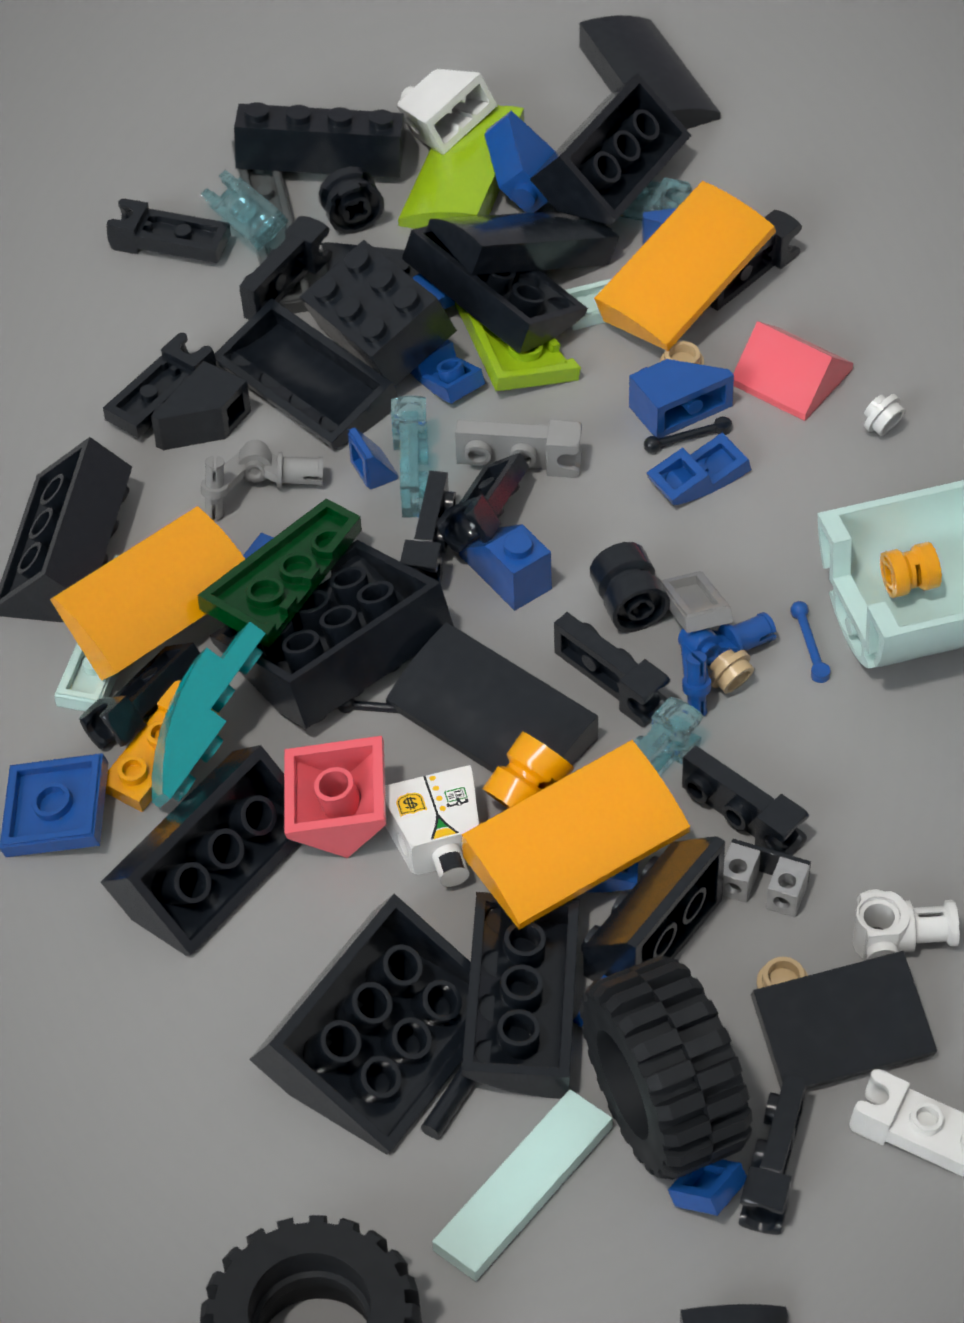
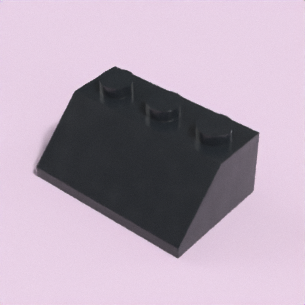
[581,836,725,982]

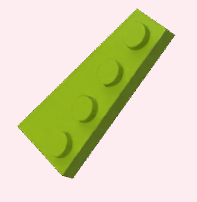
[455,302,581,391]

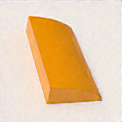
[594,180,776,351]
[50,506,245,681]
[461,740,690,930]

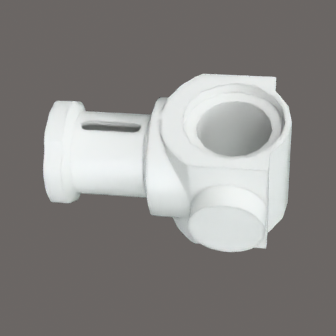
[853,889,960,961]

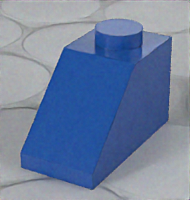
[484,111,556,213]
[629,359,734,438]
[459,524,552,611]

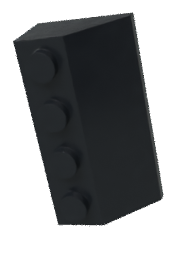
[530,73,692,225]
[234,102,406,178]
[0,437,132,623]
[101,745,299,956]

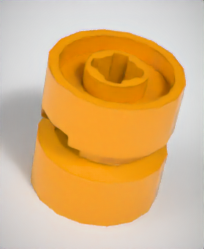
[482,731,575,809]

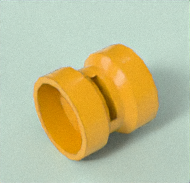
[880,541,942,598]

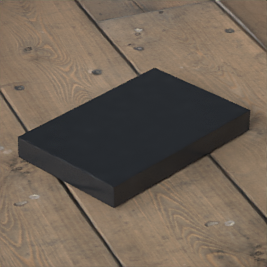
[750,951,937,1089]

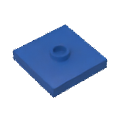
[0,753,109,857]

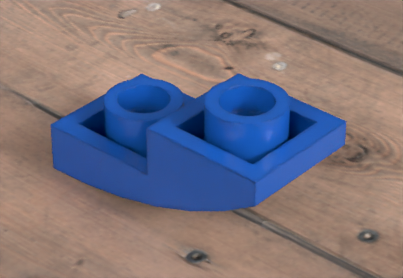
[411,339,486,404]

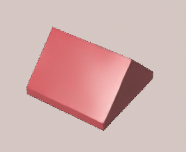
[733,321,853,421]
[284,736,386,858]

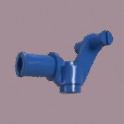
[678,612,777,718]

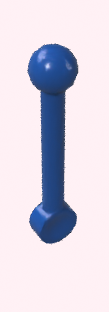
[790,601,831,683]

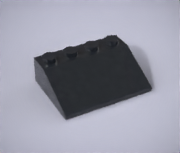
[210,540,454,729]
[249,893,471,1155]

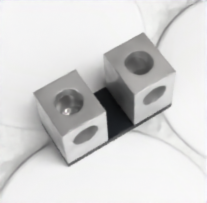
[722,839,811,917]

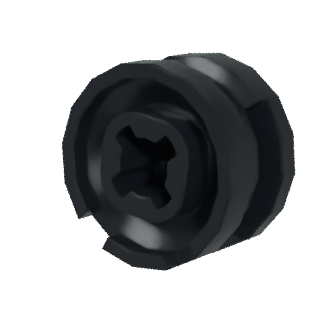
[318,166,384,234]

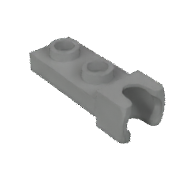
[455,419,582,478]

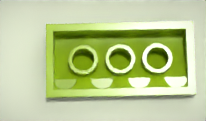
[398,105,524,229]

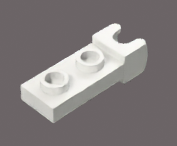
[849,1069,964,1177]

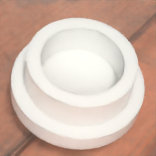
[864,394,905,436]

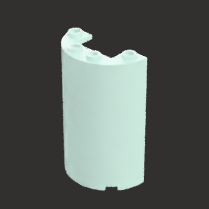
[817,480,964,669]

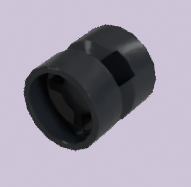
[590,542,670,632]

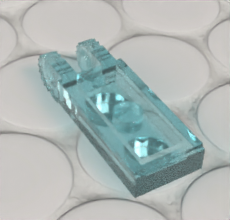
[200,169,289,251]

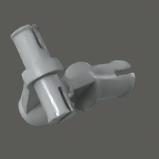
[201,440,323,520]

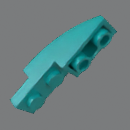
[152,622,266,808]

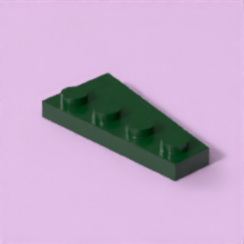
[197,498,362,649]

